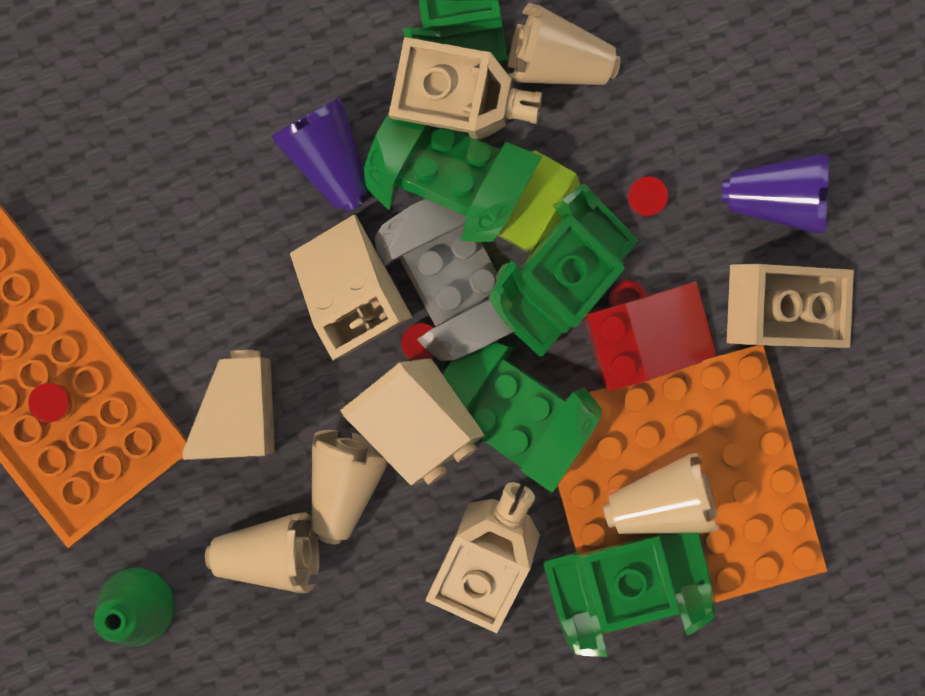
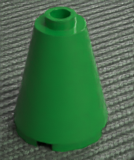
[94,568,175,647]

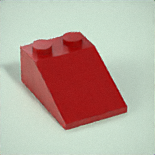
[584,281,717,392]

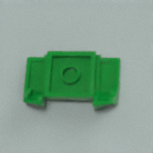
[402,0,508,63]
[364,114,542,242]
[489,183,639,357]
[443,338,603,493]
[542,533,716,657]

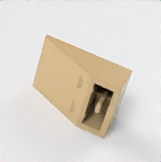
[290,214,413,360]

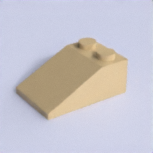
[727,264,854,348]

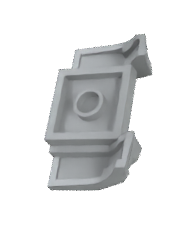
[375,199,514,361]

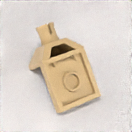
[389,37,543,141]
[425,482,540,633]

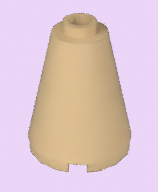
[508,3,620,85]
[311,430,389,544]
[603,452,719,534]
[205,512,319,593]

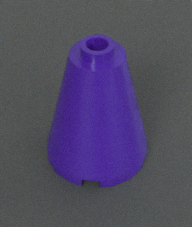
[271,97,369,212]
[722,154,829,233]

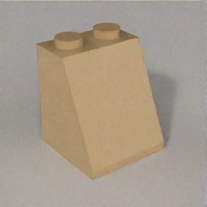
[183,350,275,460]
[340,358,485,485]

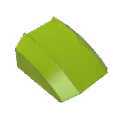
[498,150,580,256]

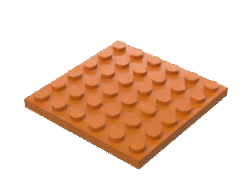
[558,345,827,634]

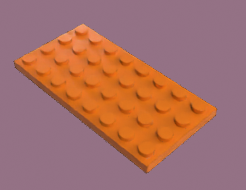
[0,205,187,548]

